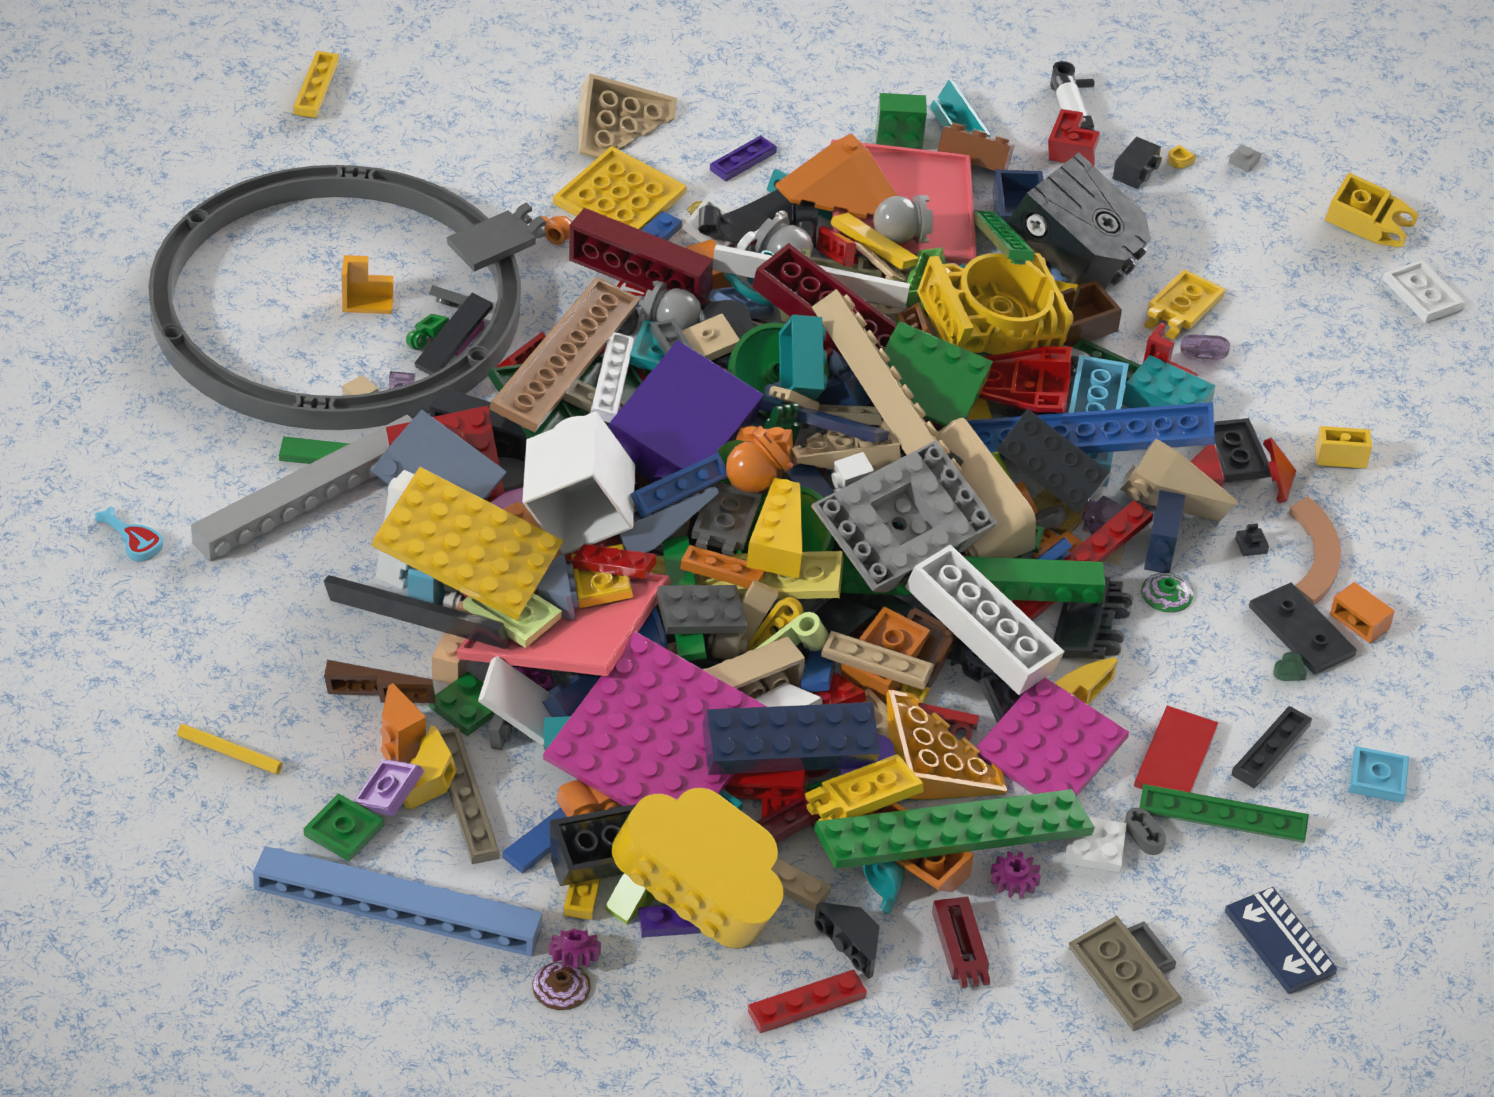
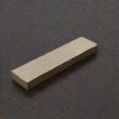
[821,631,934,690]

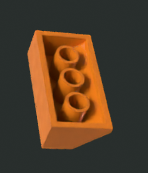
[862,803,974,892]

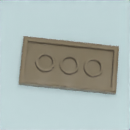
[1069,916,1182,1031]

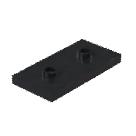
[1249,582,1357,675]

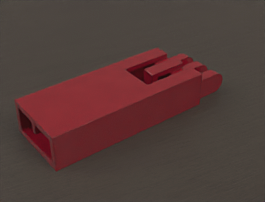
[932,896,990,989]

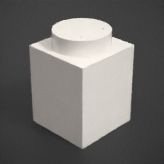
[522,411,635,555]

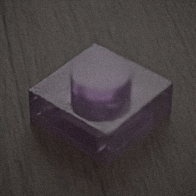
[389,371,415,389]

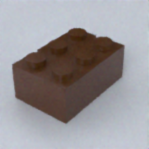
[1061,280,1122,347]

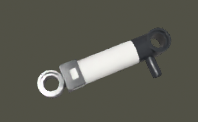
[1050,61,1095,131]

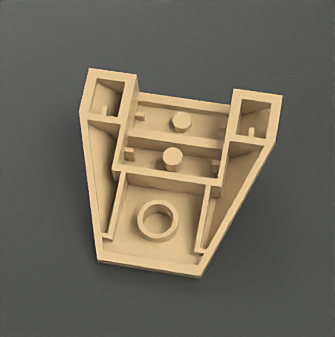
[1120,439,1237,522]

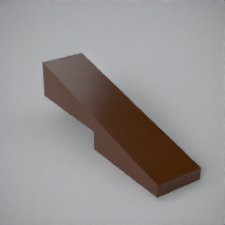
[324,659,436,703]

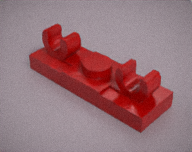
[918,703,979,741]

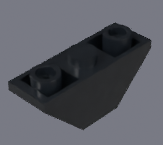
[814,902,880,979]

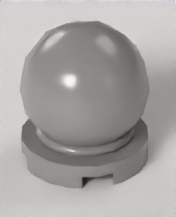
[873,195,933,244]
[751,212,813,257]
[640,280,702,330]

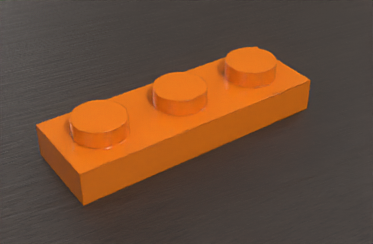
[680,545,766,589]

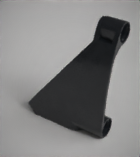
[698,189,818,249]

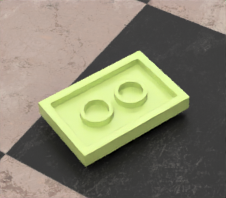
[463,593,562,648]

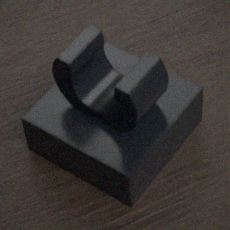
[1235,523,1269,556]

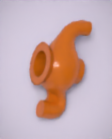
[541,216,572,245]

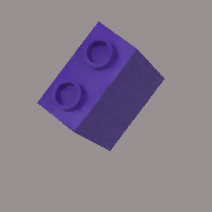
[608,340,764,484]

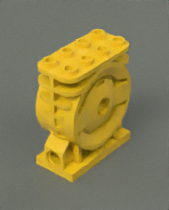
[917,253,1073,355]

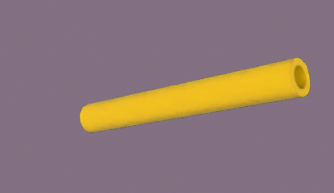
[177,723,283,775]

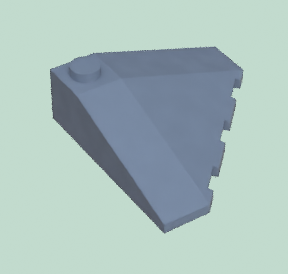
[617,487,719,553]

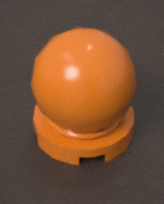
[726,426,794,493]

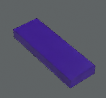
[710,135,777,182]

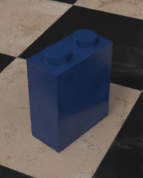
[1144,490,1185,573]

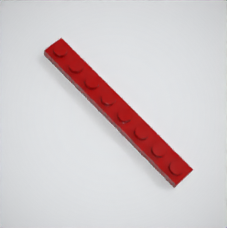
[1011,500,1153,621]

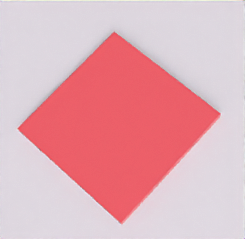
[830,139,977,265]
[456,566,671,676]

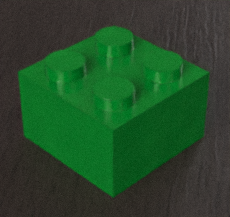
[875,93,927,149]

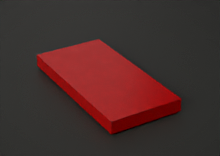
[1134,705,1219,793]

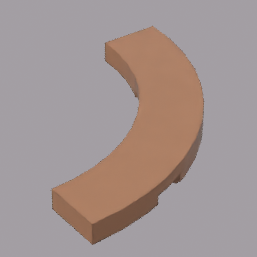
[1289,496,1341,605]

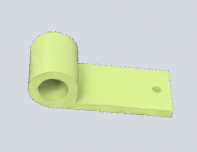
[756,612,829,651]

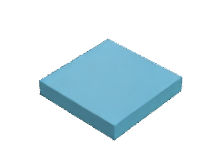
[1349,746,1409,803]

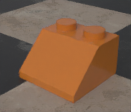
[381,683,426,763]

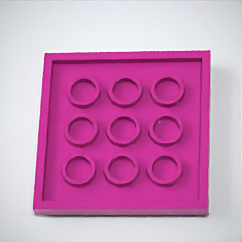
[976,677,1129,797]

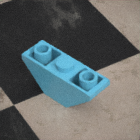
[407,568,446,605]

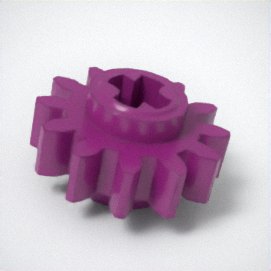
[990,851,1041,898]
[549,929,601,968]

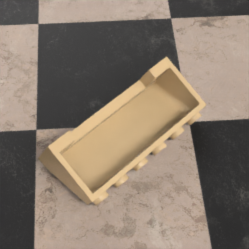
[935,417,1036,558]

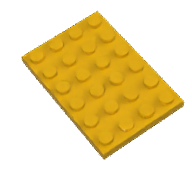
[371,467,564,621]

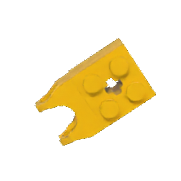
[1325,172,1419,247]

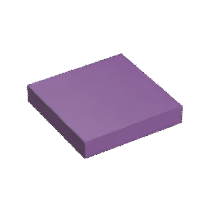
[353,759,424,816]

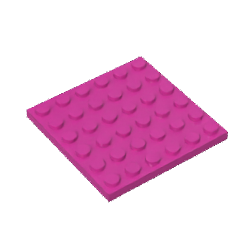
[543,632,767,806]

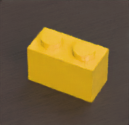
[1314,426,1372,469]

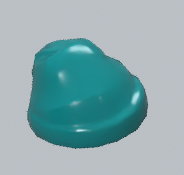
[862,861,905,915]

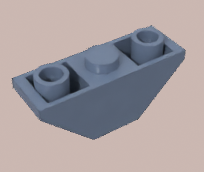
[537,554,579,620]

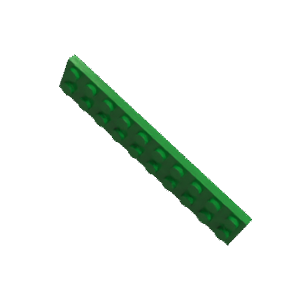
[814,789,1095,869]

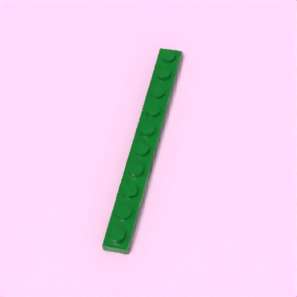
[974,210,1034,265]

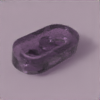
[1180,334,1230,360]

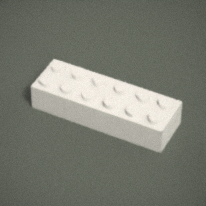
[905,545,1064,695]

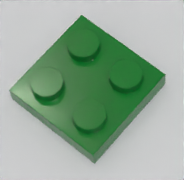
[429,672,495,737]
[303,793,384,862]

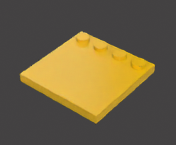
[553,146,687,230]

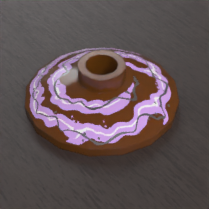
[532,962,591,1010]

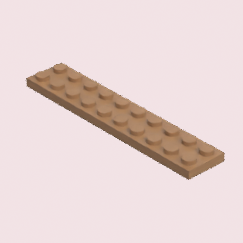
[489,276,640,432]

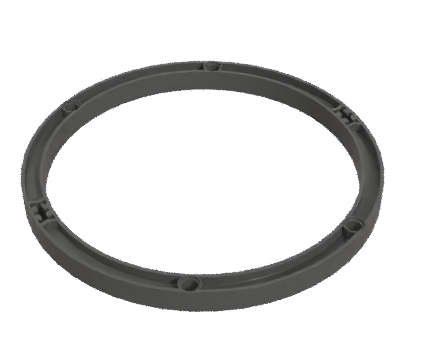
[148,165,521,430]

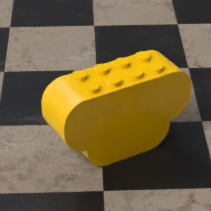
[612,788,783,948]

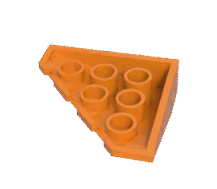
[775,133,897,219]

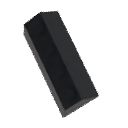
[550,804,637,886]

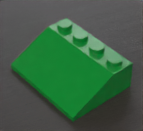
[865,321,993,427]

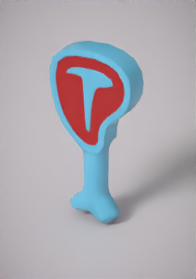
[95,507,163,562]

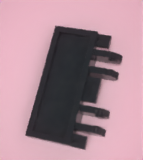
[1053,577,1134,659]

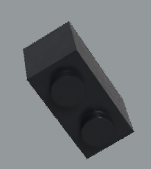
[1112,136,1162,189]

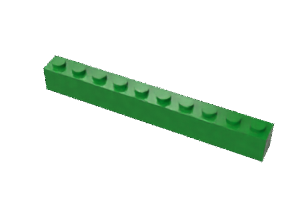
[840,551,1105,603]

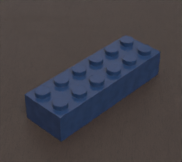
[702,702,880,775]

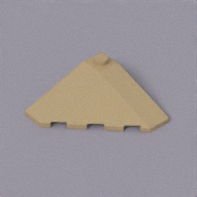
[578,73,677,159]
[792,420,900,472]

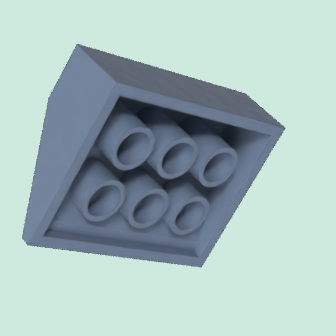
[371,409,507,500]

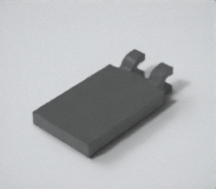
[447,202,546,272]
[691,482,762,557]

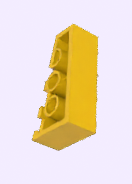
[746,478,802,579]

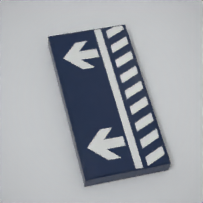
[1225,887,1337,994]

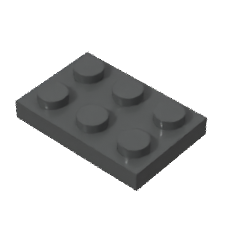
[656,585,747,634]

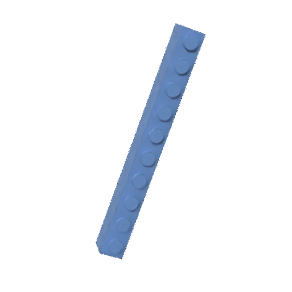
[253,846,542,957]

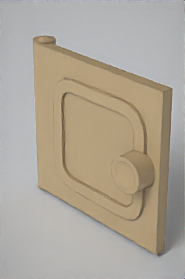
[855,242,911,283]

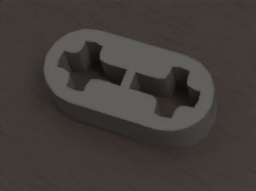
[1124,808,1166,855]

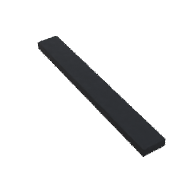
[323,575,510,649]

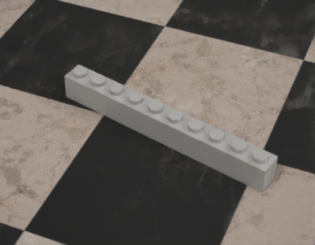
[191,415,413,561]

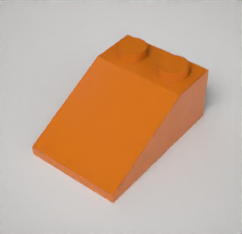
[841,607,930,705]

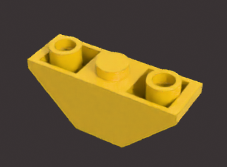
[403,726,457,810]

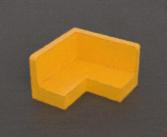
[342,255,394,314]

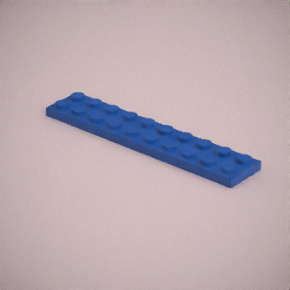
[966,402,1215,460]

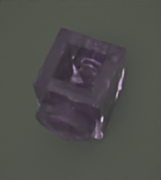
[1082,495,1125,535]

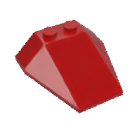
[978,346,1072,415]

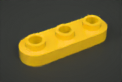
[746,597,803,652]

